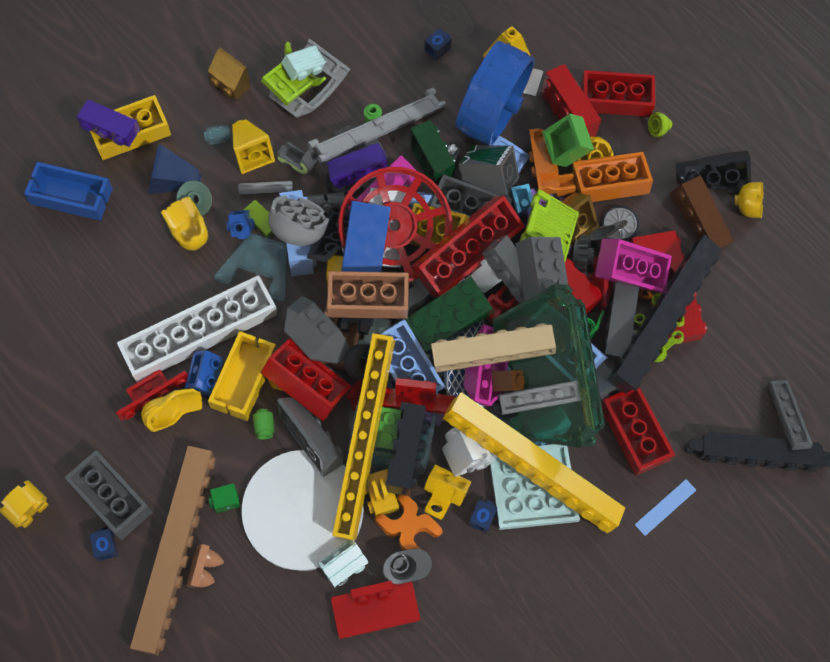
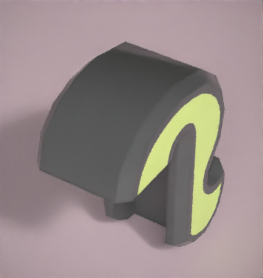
[276,142,319,175]

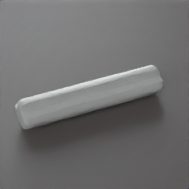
[238,180,293,194]

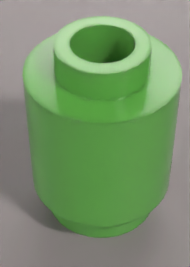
[364,104,382,123]
[253,409,275,440]

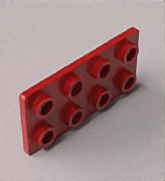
[331,581,420,639]

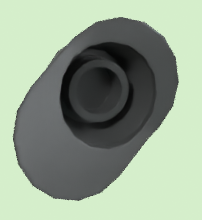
[588,220,628,248]
[383,549,432,584]

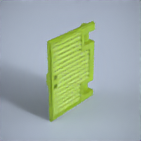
[520,189,579,262]

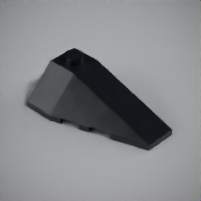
[675,151,751,193]
[307,211,349,262]

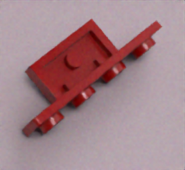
[116,369,188,421]
[382,378,456,414]

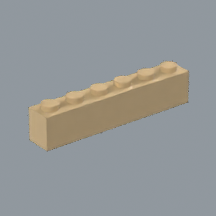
[431,323,556,372]

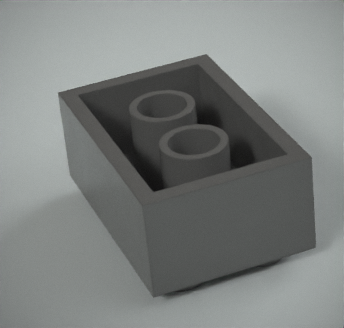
[516,237,570,301]

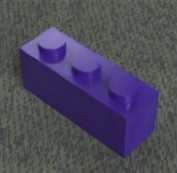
[77,100,140,147]
[327,143,388,189]

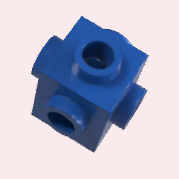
[227,210,255,239]

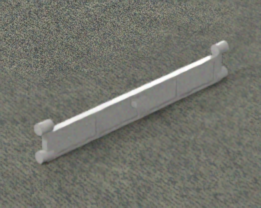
[307,88,446,163]

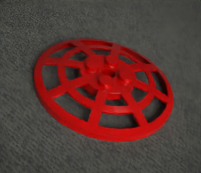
[338,167,452,282]

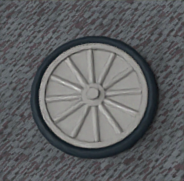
[601,206,640,241]

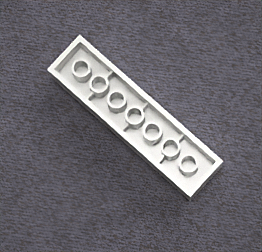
[117,275,278,382]

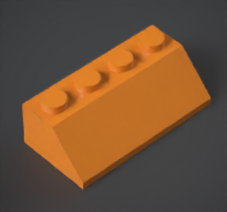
[572,152,653,202]

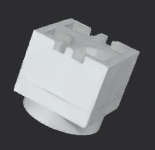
[442,427,498,477]

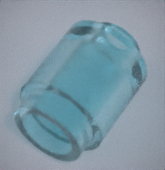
[203,124,231,145]

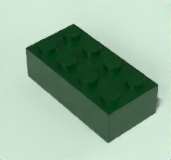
[405,276,494,355]

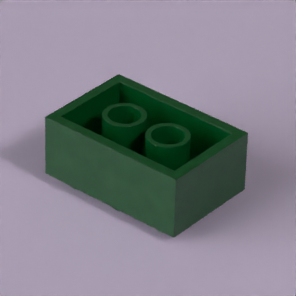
[410,120,456,186]

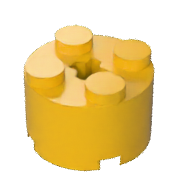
[0,480,48,528]

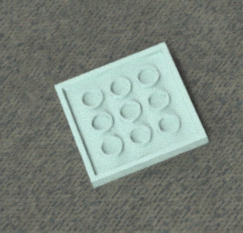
[490,443,580,530]

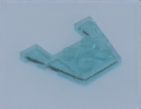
[214,233,287,301]

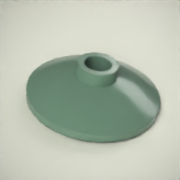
[177,181,212,216]

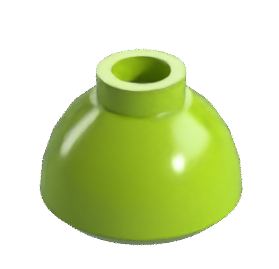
[648,112,672,137]

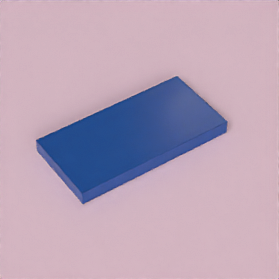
[341,201,391,272]

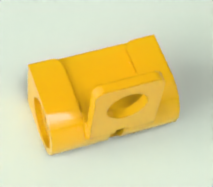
[424,464,471,519]

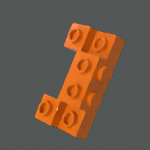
[529,128,576,197]

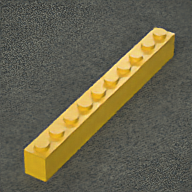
[332,333,395,540]
[443,392,625,534]

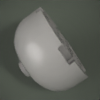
[268,195,329,246]

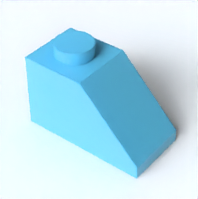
[511,184,533,214]

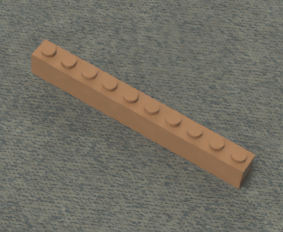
[130,446,216,656]

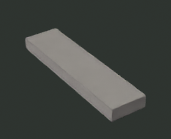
[499,381,582,415]

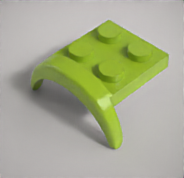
[261,42,326,106]

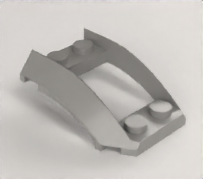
[269,39,351,118]

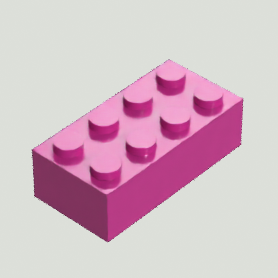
[595,238,672,293]

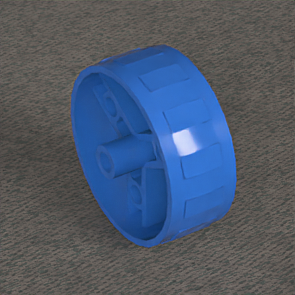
[455,40,535,145]

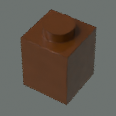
[492,370,525,392]

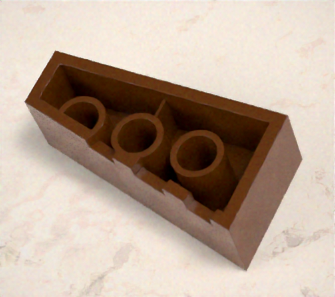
[669,175,734,248]

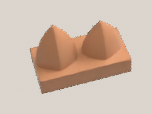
[186,544,224,588]

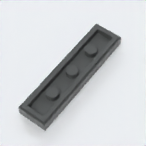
[768,380,813,450]

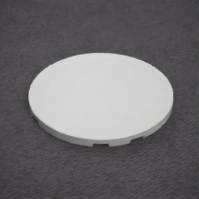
[242,450,364,571]

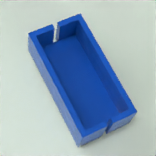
[24,162,113,221]

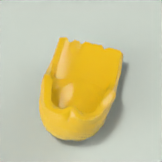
[161,197,208,251]
[141,388,203,432]

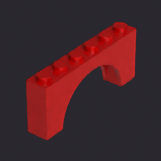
[630,230,707,345]

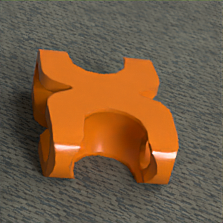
[375,494,443,551]

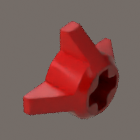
[346,380,363,412]

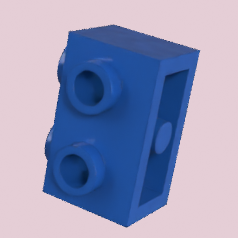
[184,350,224,397]

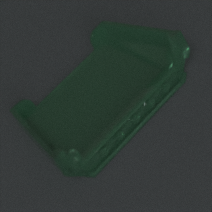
[493,284,605,448]

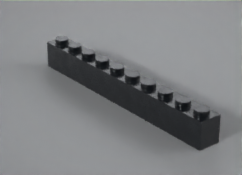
[607,235,722,394]

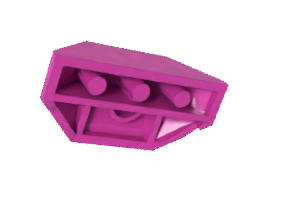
[463,325,508,406]

